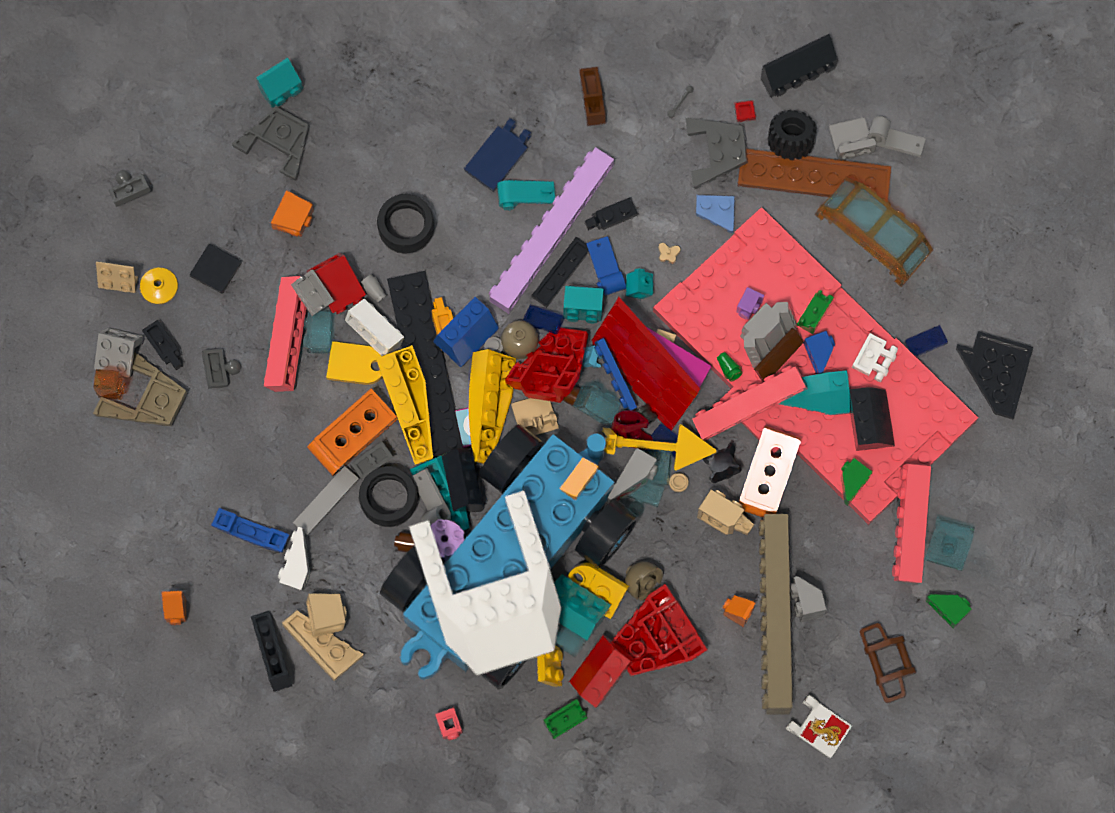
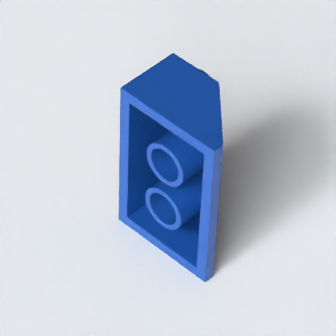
[433,297,499,367]

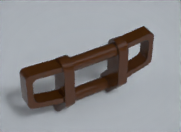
[860,623,917,703]

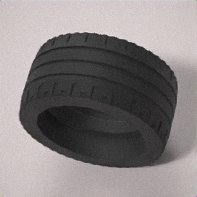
[377,194,434,254]
[359,466,418,527]

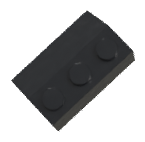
[849,387,895,451]
[442,448,483,512]

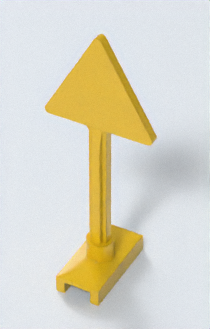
[602,424,717,470]

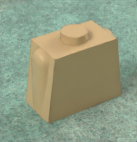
[306,594,347,637]

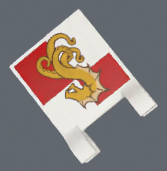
[785,695,852,758]

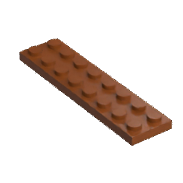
[737,149,891,204]

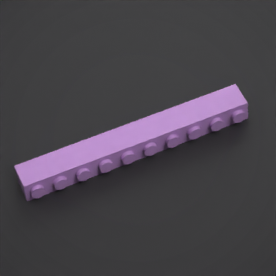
[489,147,614,314]

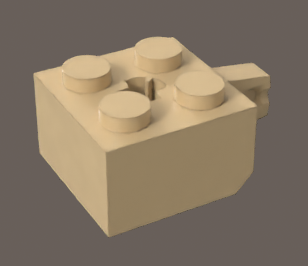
[697,490,754,535]

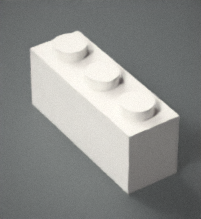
[345,299,404,356]

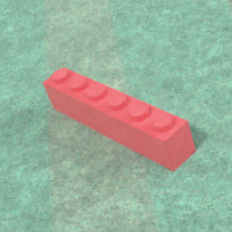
[264,276,307,392]
[692,366,808,441]
[892,464,931,583]

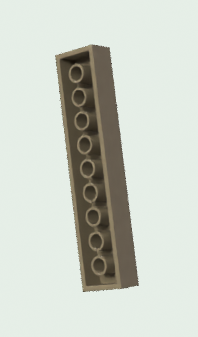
[759,514,792,714]

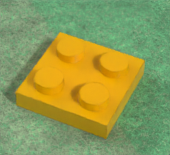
[537,646,563,687]

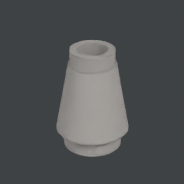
[360,274,387,303]

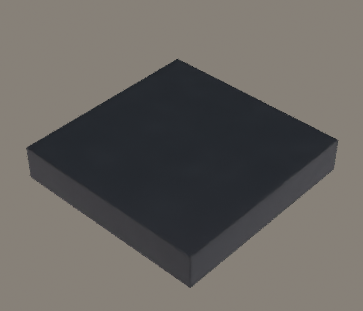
[189,243,242,294]

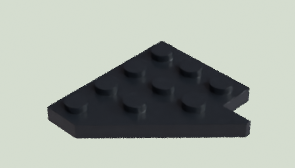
[956,331,1033,420]

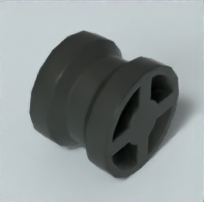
[637,404,658,425]

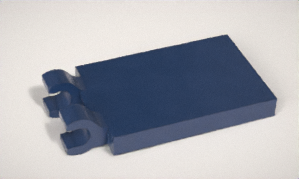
[464,118,531,192]

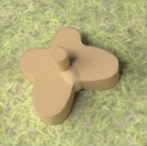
[659,243,681,264]

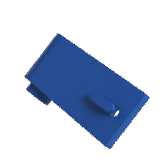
[586,236,626,296]

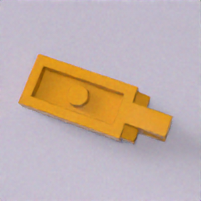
[431,297,453,335]

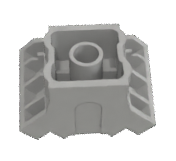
[740,302,797,368]

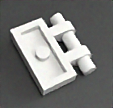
[852,333,898,382]

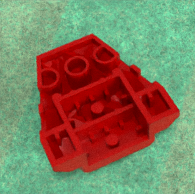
[505,327,588,403]
[612,584,708,676]

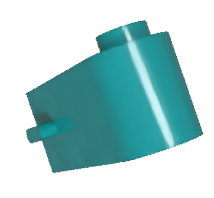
[497,180,555,210]

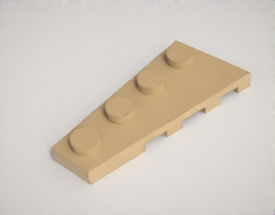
[282,611,364,681]

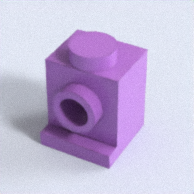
[736,287,764,320]

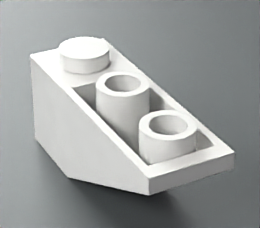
[278,527,310,591]

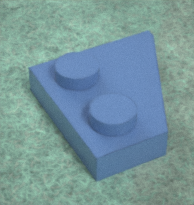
[696,195,734,233]

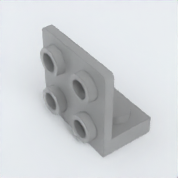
[829,118,876,160]
[94,328,143,377]

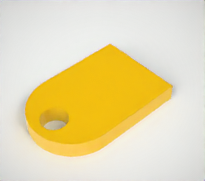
[326,341,382,385]
[568,563,629,619]

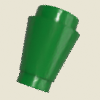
[717,352,743,382]

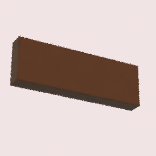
[754,329,804,382]

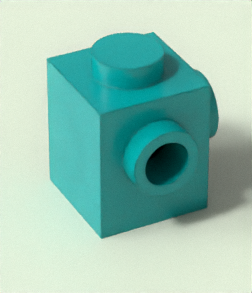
[626,269,654,300]

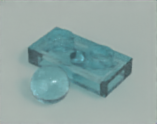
[628,482,664,517]

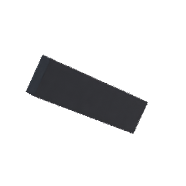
[532,237,589,308]

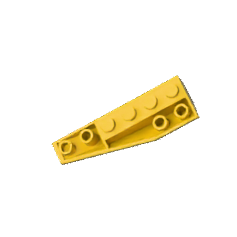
[376,346,433,465]
[468,349,516,464]

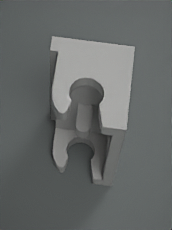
[291,269,334,316]

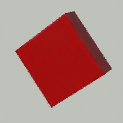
[734,101,756,122]

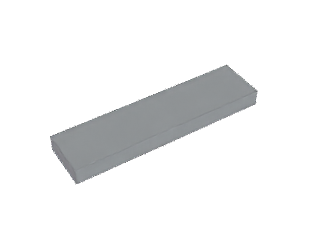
[293,466,359,536]

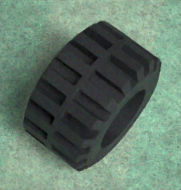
[768,110,817,160]

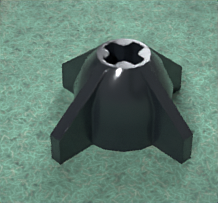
[703,443,742,483]

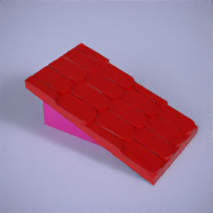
[591,297,711,431]

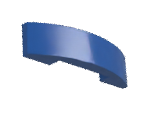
[211,508,290,553]

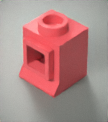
[435,708,462,740]

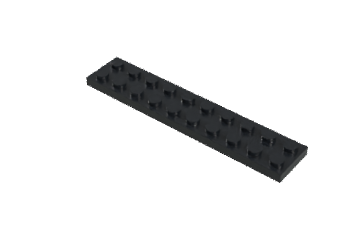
[387,271,463,459]

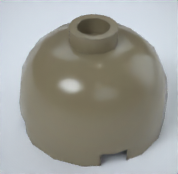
[501,320,539,360]
[625,561,663,601]

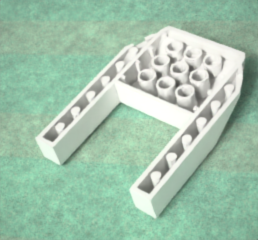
[410,491,561,675]

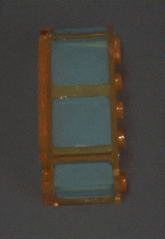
[815,177,933,287]

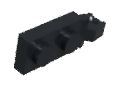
[585,197,638,230]
[142,320,183,371]

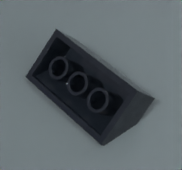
[761,34,838,98]

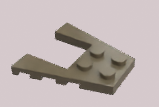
[93,352,187,426]

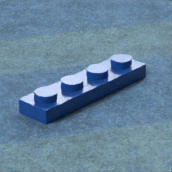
[594,338,637,411]

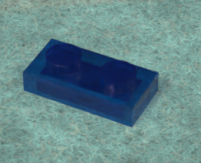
[905,325,948,357]

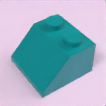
[256,58,303,108]

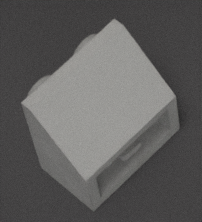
[790,576,826,622]

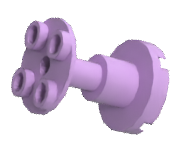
[431,519,464,564]

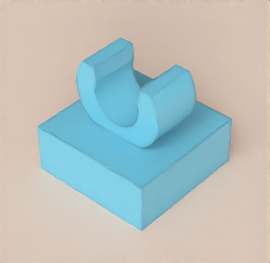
[582,346,602,368]

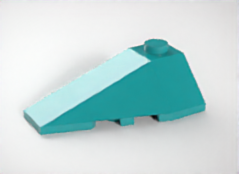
[779,371,850,415]
[410,452,470,530]

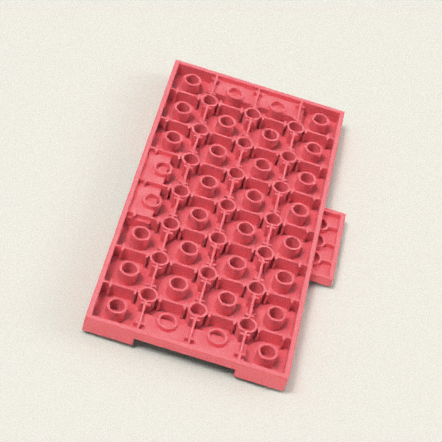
[653,207,978,525]

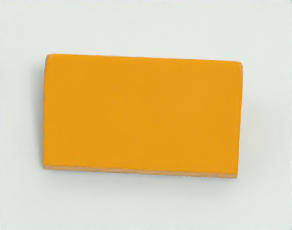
[560,458,599,501]

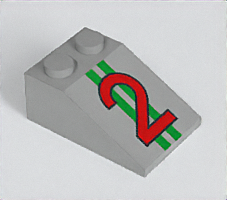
[607,448,658,505]

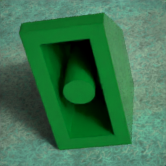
[841,458,873,506]
[926,595,972,628]

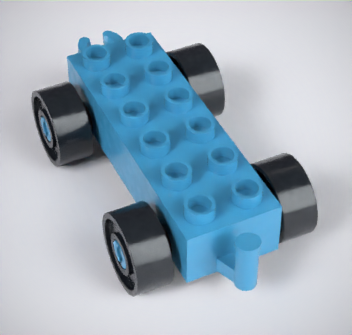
[380,424,639,690]

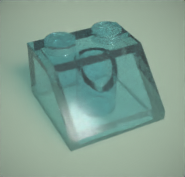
[925,517,975,571]

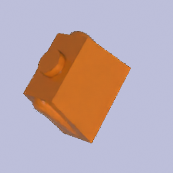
[271,190,314,237]

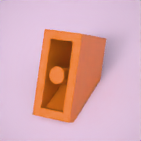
[162,591,186,625]
[723,595,756,627]

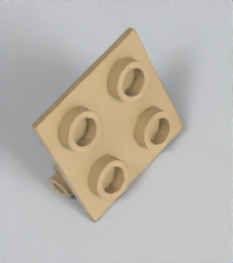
[96,261,138,293]
[511,398,559,436]

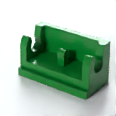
[797,290,834,334]
[543,699,587,739]

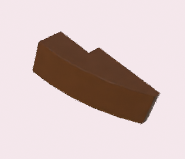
[579,67,606,126]

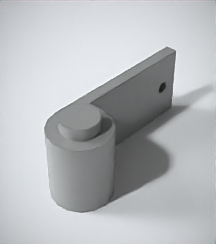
[867,116,926,157]
[411,468,451,526]

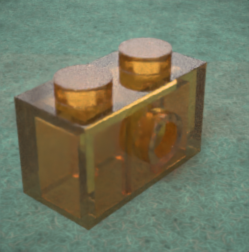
[93,369,127,400]

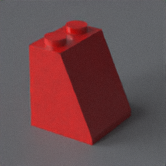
[306,253,366,314]

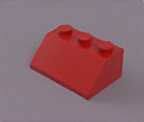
[569,635,635,708]

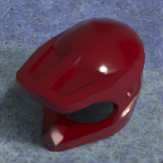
[610,410,653,450]

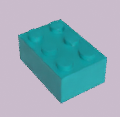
[554,574,611,640]

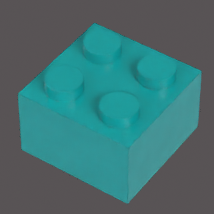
[563,286,603,324]

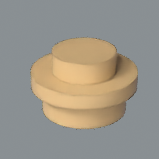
[669,473,688,492]

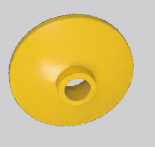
[140,268,178,304]

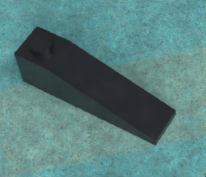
[251,611,292,692]

